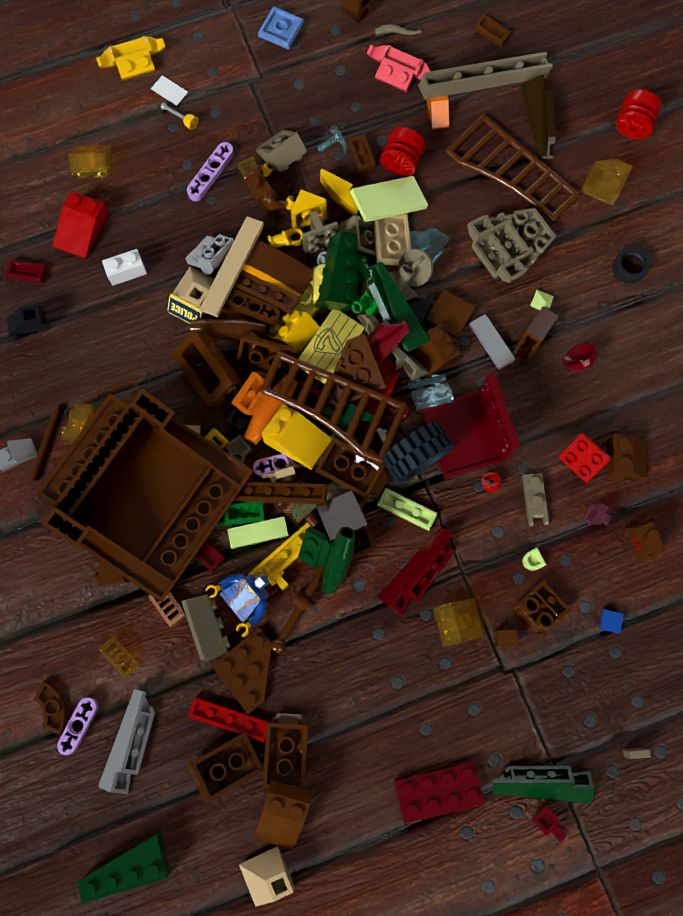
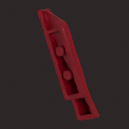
[367,320,410,365]
[378,527,453,615]

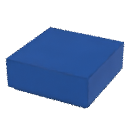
[599,609,624,634]

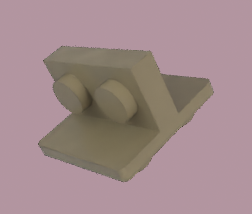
[302,211,338,253]

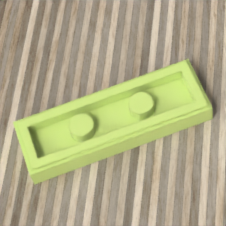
[377,488,437,531]
[227,517,289,549]

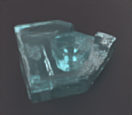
[410,228,449,262]

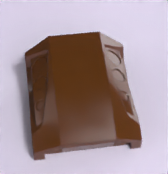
[513,579,572,637]

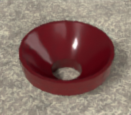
[563,343,597,372]

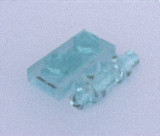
[408,374,453,410]

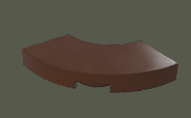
[34,680,67,735]

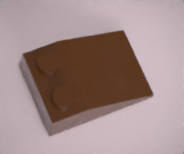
[186,732,264,803]
[253,780,311,850]

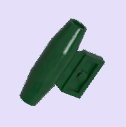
[298,526,355,594]

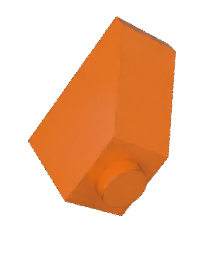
[426,96,449,130]

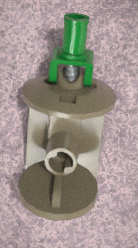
[352,248,433,322]

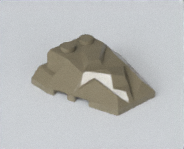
[467,208,556,283]

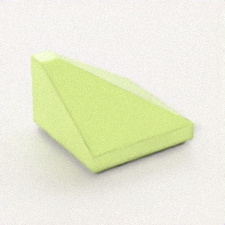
[530,290,554,310]

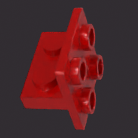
[559,432,611,483]

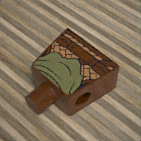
[274,480,321,528]

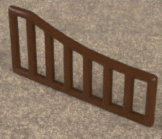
[445,114,580,222]
[260,352,407,464]

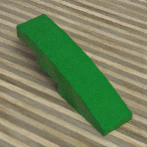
[214,502,264,528]

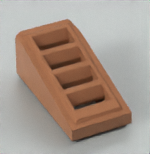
[148,592,186,628]

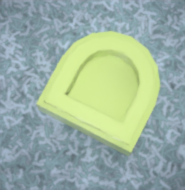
[522,548,547,571]

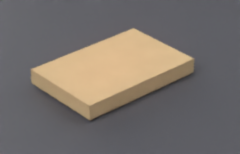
[372,214,411,265]

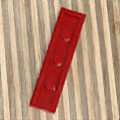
[188,697,270,743]

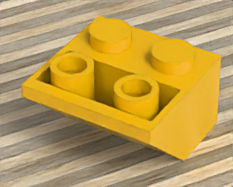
[266,310,320,351]

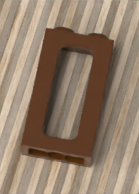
[171,329,242,407]

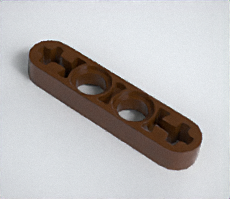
[224,288,280,325]

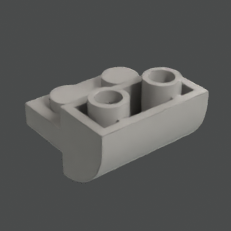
[185,234,234,275]

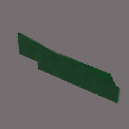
[368,262,430,353]
[492,766,595,804]

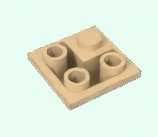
[172,266,214,308]
[239,846,295,906]

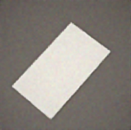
[151,76,188,106]

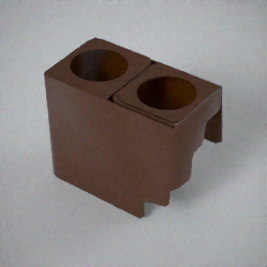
[340,0,372,23]

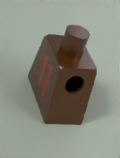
[624,522,664,563]

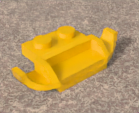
[96,36,165,81]

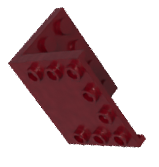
[421,373,520,480]

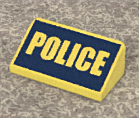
[168,294,206,324]

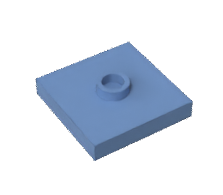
[258,6,304,50]

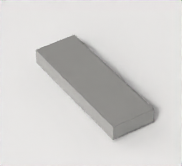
[469,314,515,370]

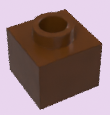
[493,626,518,647]

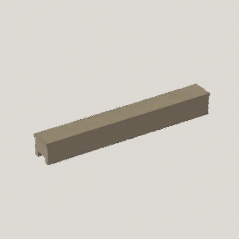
[418,52,553,100]

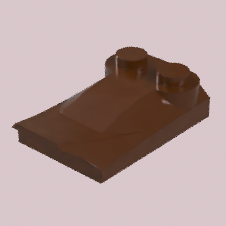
[235,332,303,380]
[315,437,388,499]
[262,713,308,789]

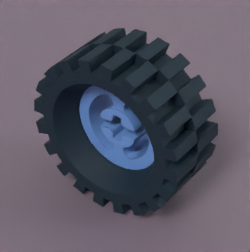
[381,421,455,484]

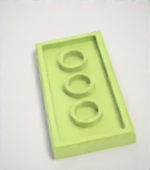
[350,176,428,222]

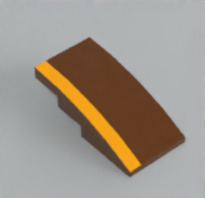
[241,240,314,299]

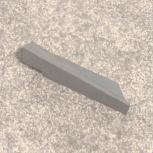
[99,689,155,795]

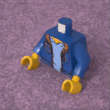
[205,574,269,637]

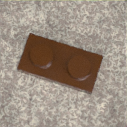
[348,134,376,172]

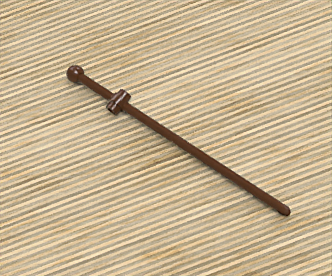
[270,463,386,654]

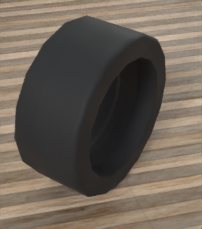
[613,246,651,284]

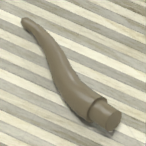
[375,24,422,36]

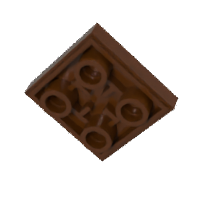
[425,290,476,339]

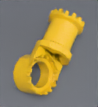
[267,227,303,249]

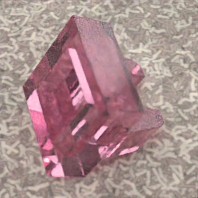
[584,504,611,525]

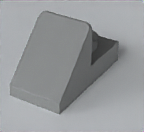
[0,438,37,471]

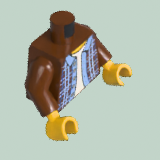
[244,162,295,213]

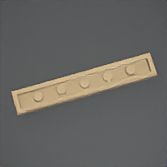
[200,217,264,317]

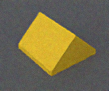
[291,190,327,229]

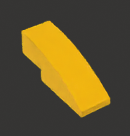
[320,169,360,216]

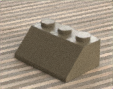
[181,594,231,661]

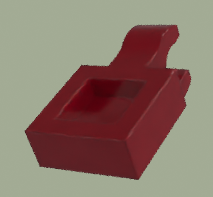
[530,804,568,843]

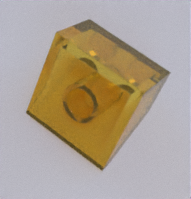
[68,145,112,178]
[580,159,633,206]
[62,404,97,445]
[433,598,485,647]

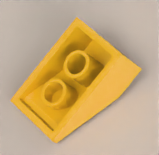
[262,404,332,470]

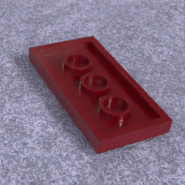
[394,761,485,824]

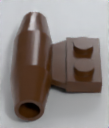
[190,297,266,341]

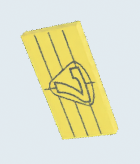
[299,309,365,384]

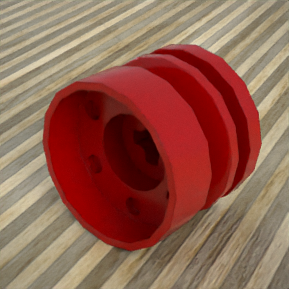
[616,89,662,139]
[380,127,426,176]

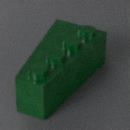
[77,831,171,904]

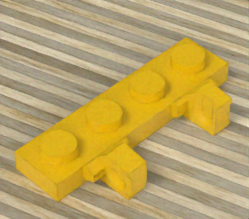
[248,523,311,591]

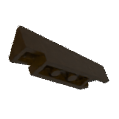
[521,75,556,160]

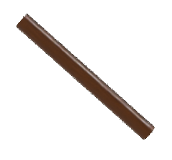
[29,408,61,481]

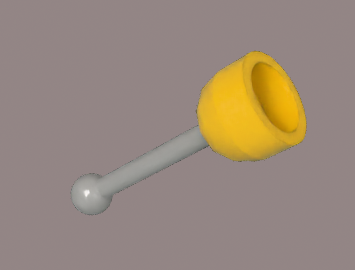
[161,103,199,130]

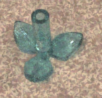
[317,126,347,154]

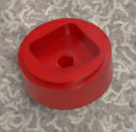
[482,472,501,492]

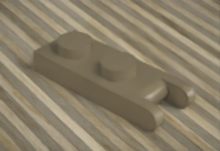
[522,473,549,526]

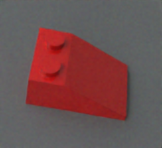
[52,191,109,259]

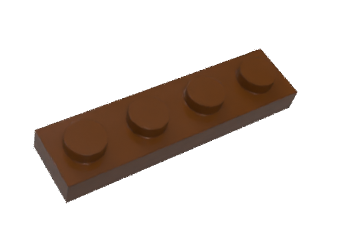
[233,271,300,314]

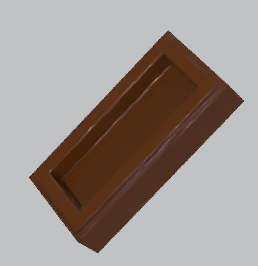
[474,14,512,47]

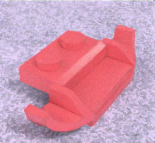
[367,45,431,92]

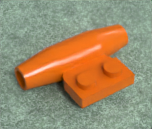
[231,372,298,445]

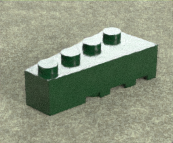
[315,231,359,312]

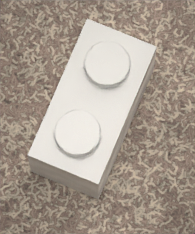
[102,249,147,286]

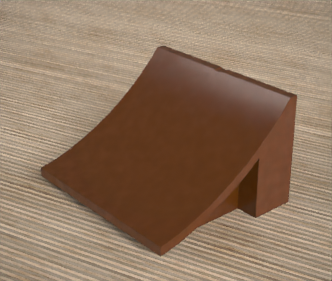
[36,388,253,602]

